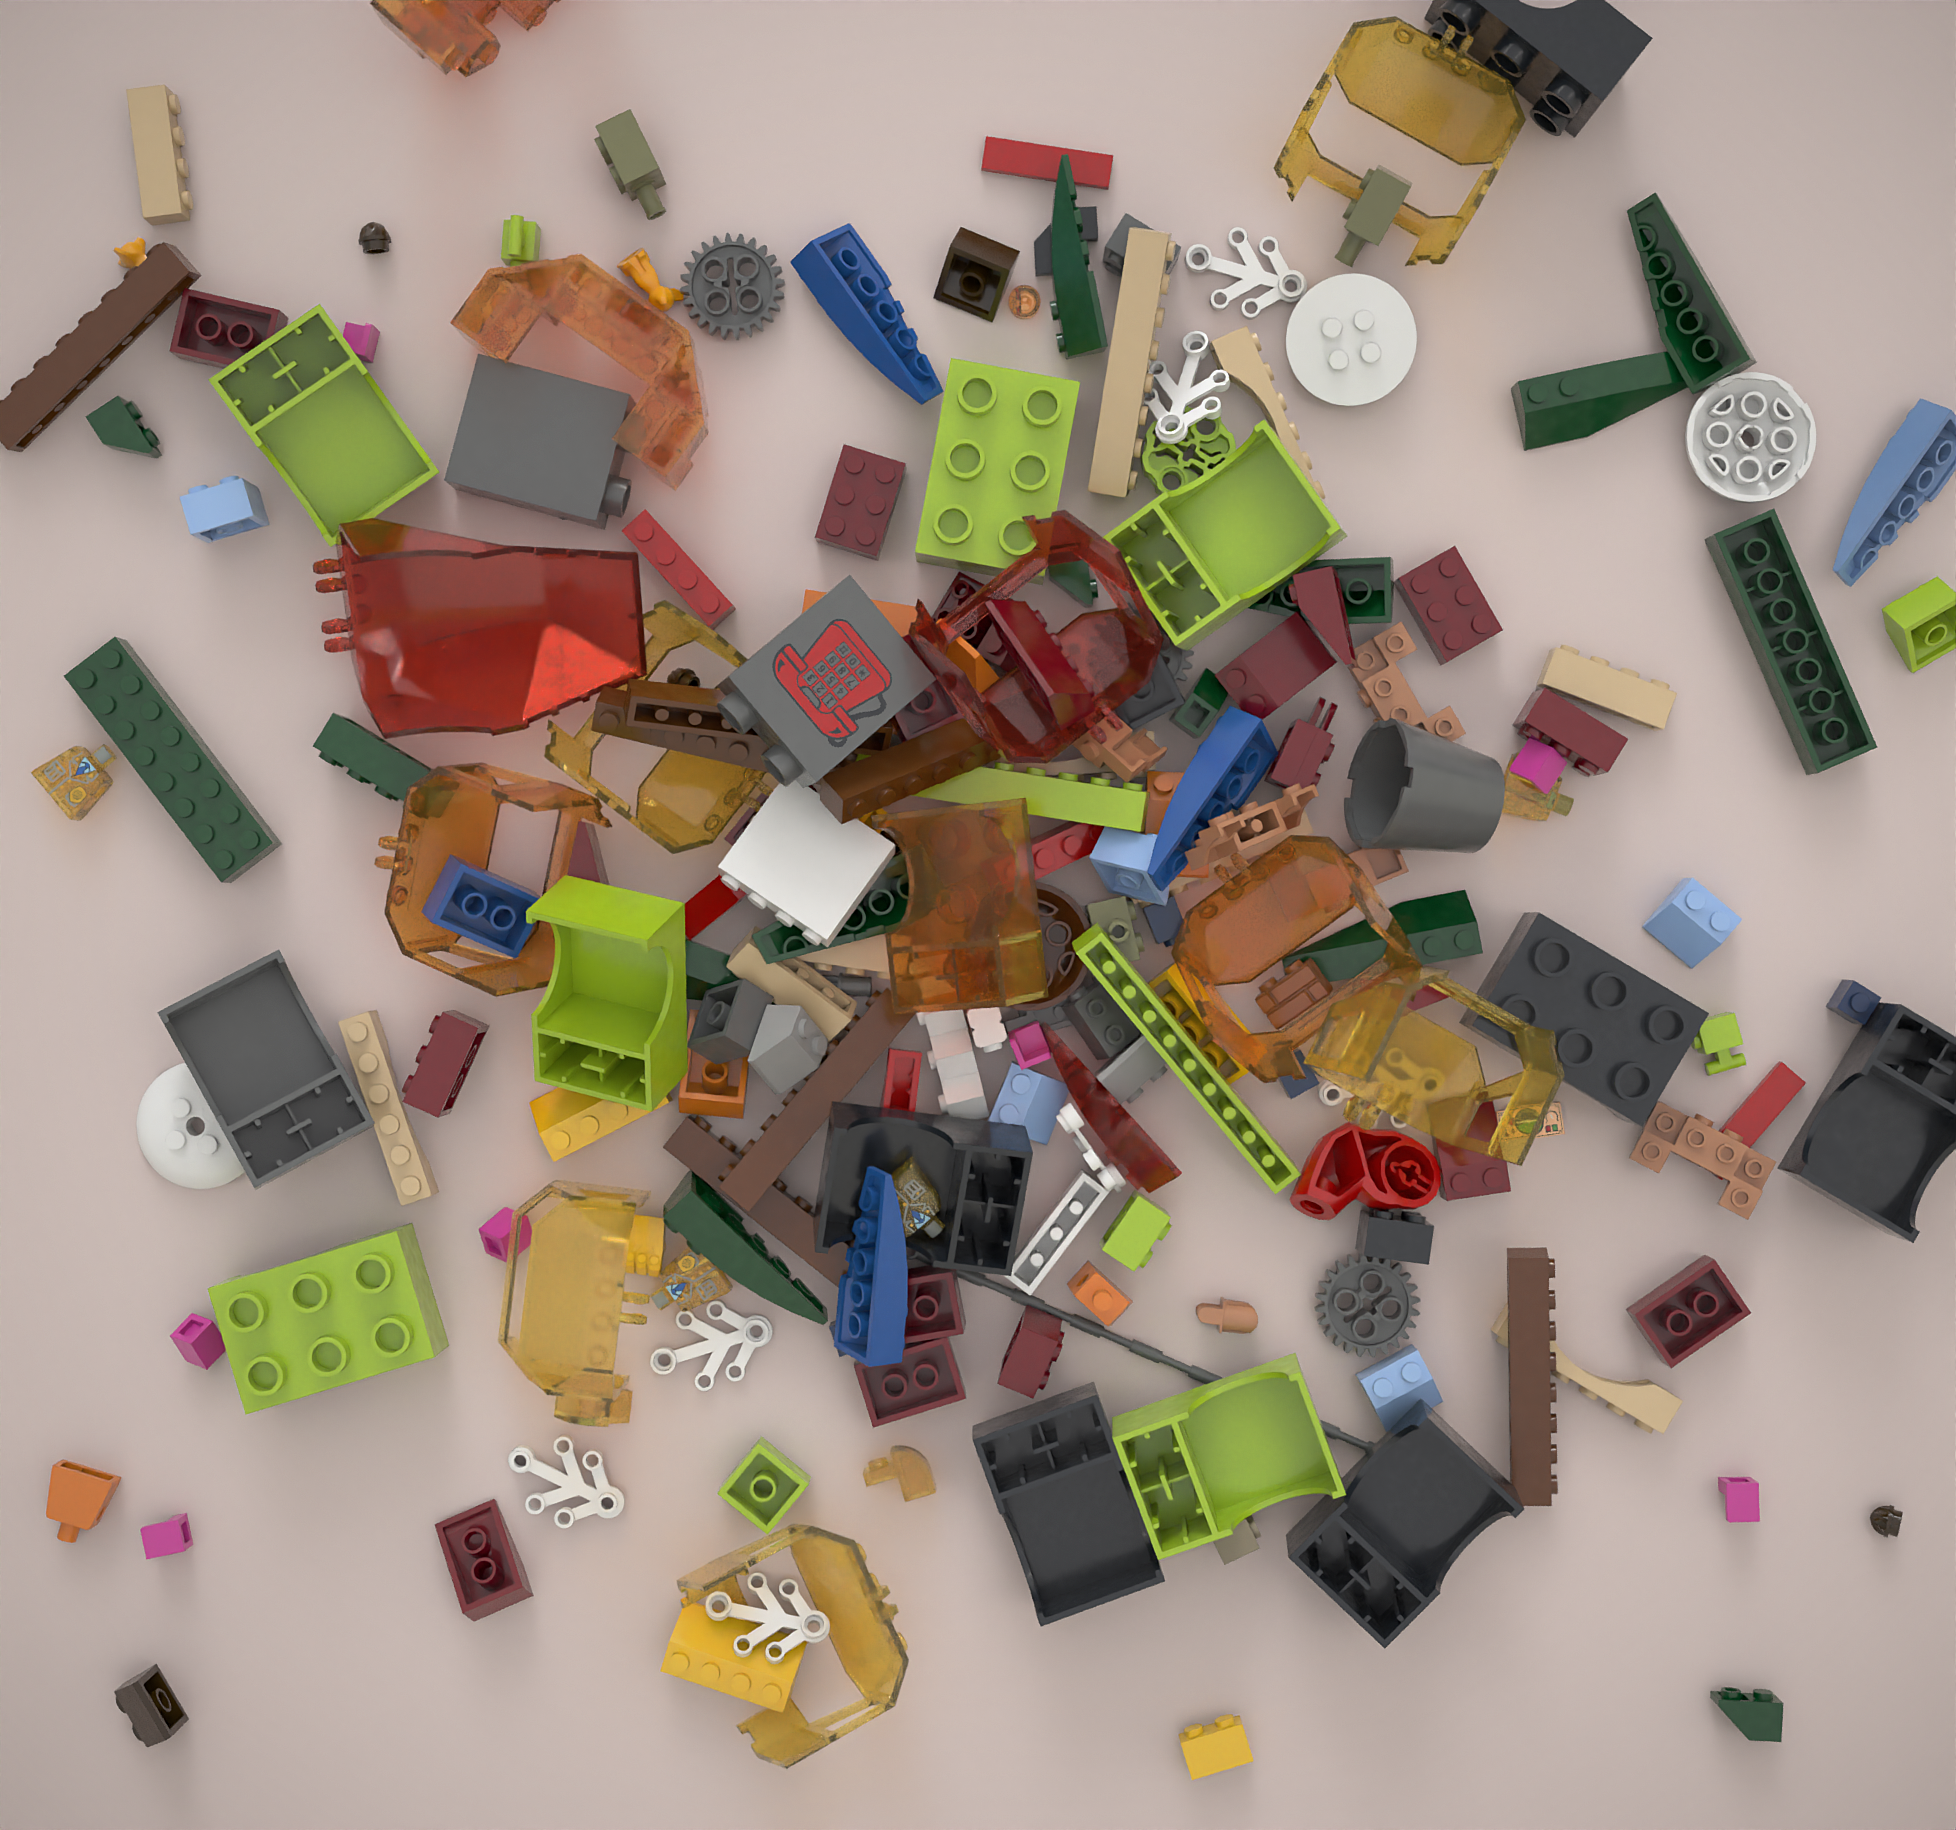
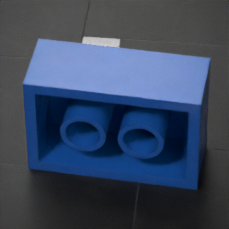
[421,854,541,959]

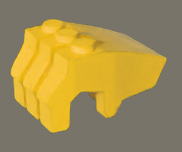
[622,1214,666,1277]

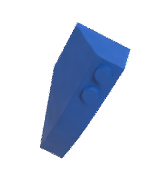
[790,223,944,405]
[1147,706,1279,892]
[834,1166,908,1367]

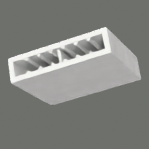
[718,780,895,947]

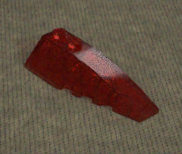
[1040,1022,1182,1193]

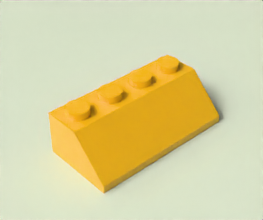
[1148,954,1267,1084]
[529,1087,673,1162]
[660,1599,807,1713]

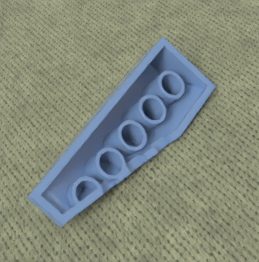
[1833,398,1956,587]

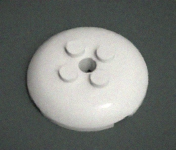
[1685,372,1816,503]
[136,1063,245,1189]

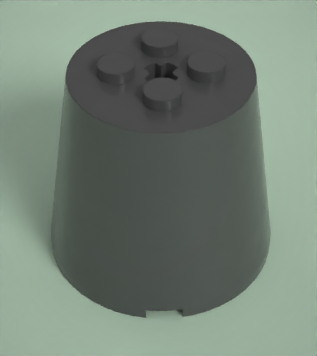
[1344,718,1505,853]

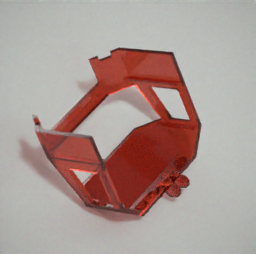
[908,510,1164,764]

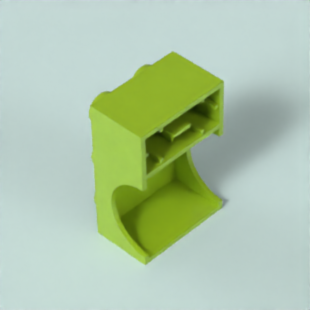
[208,304,439,547]
[915,358,1080,585]
[1101,419,1348,651]
[526,875,688,1112]
[207,1223,449,1414]
[1112,1353,1346,1560]

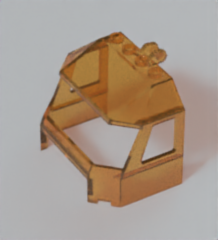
[374,762,612,997]
[1171,835,1425,1083]

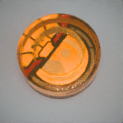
[1008,285,1041,319]

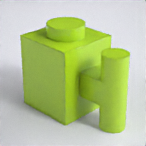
[501,215,541,272]
[1691,1012,1746,1076]

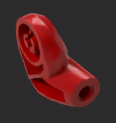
[1289,1122,1441,1220]

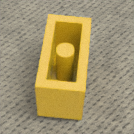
[1178,1714,1254,1780]

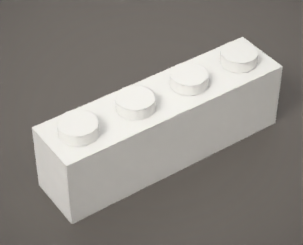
[1004,1169,1109,1295]

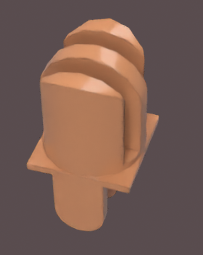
[1196,1297,1258,1334]

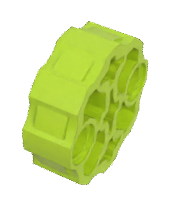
[1140,406,1237,495]

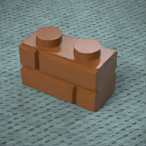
[1255,958,1333,1030]

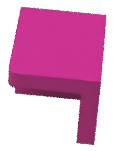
[343,322,380,363]
[1510,737,1568,794]
[1008,1020,1051,1070]
[478,1207,535,1263]
[170,1313,226,1370]
[1718,1477,1760,1523]
[140,1513,193,1559]

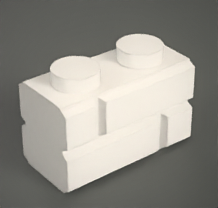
[966,1001,1007,1053]

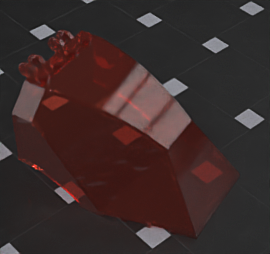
[312,518,648,739]

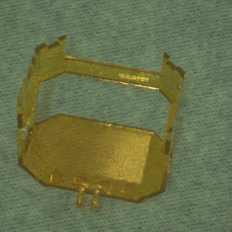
[1273,16,1526,266]
[544,600,774,854]
[1304,966,1565,1166]
[498,1180,651,1403]
[677,1524,909,1769]

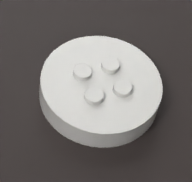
[1286,273,1417,406]

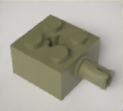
[594,109,666,220]
[1334,165,1413,267]
[1085,896,1145,962]

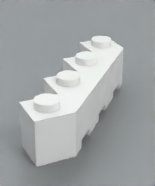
[905,939,990,1119]

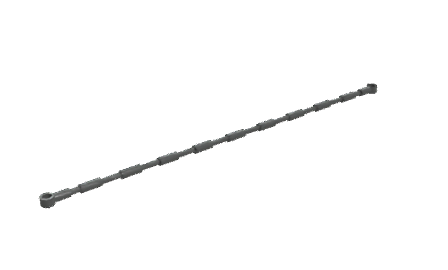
[906,1251,1376,1453]

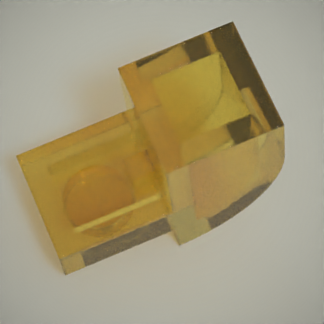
[554,1384,633,1427]
[863,1445,937,1502]

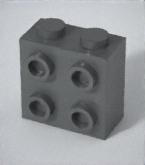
[1061,976,1141,1060]

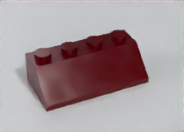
[985,600,1096,731]

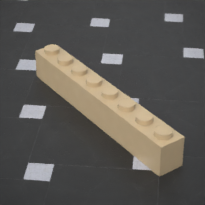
[1087,227,1176,498]

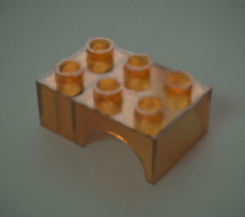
[871,798,1049,1014]

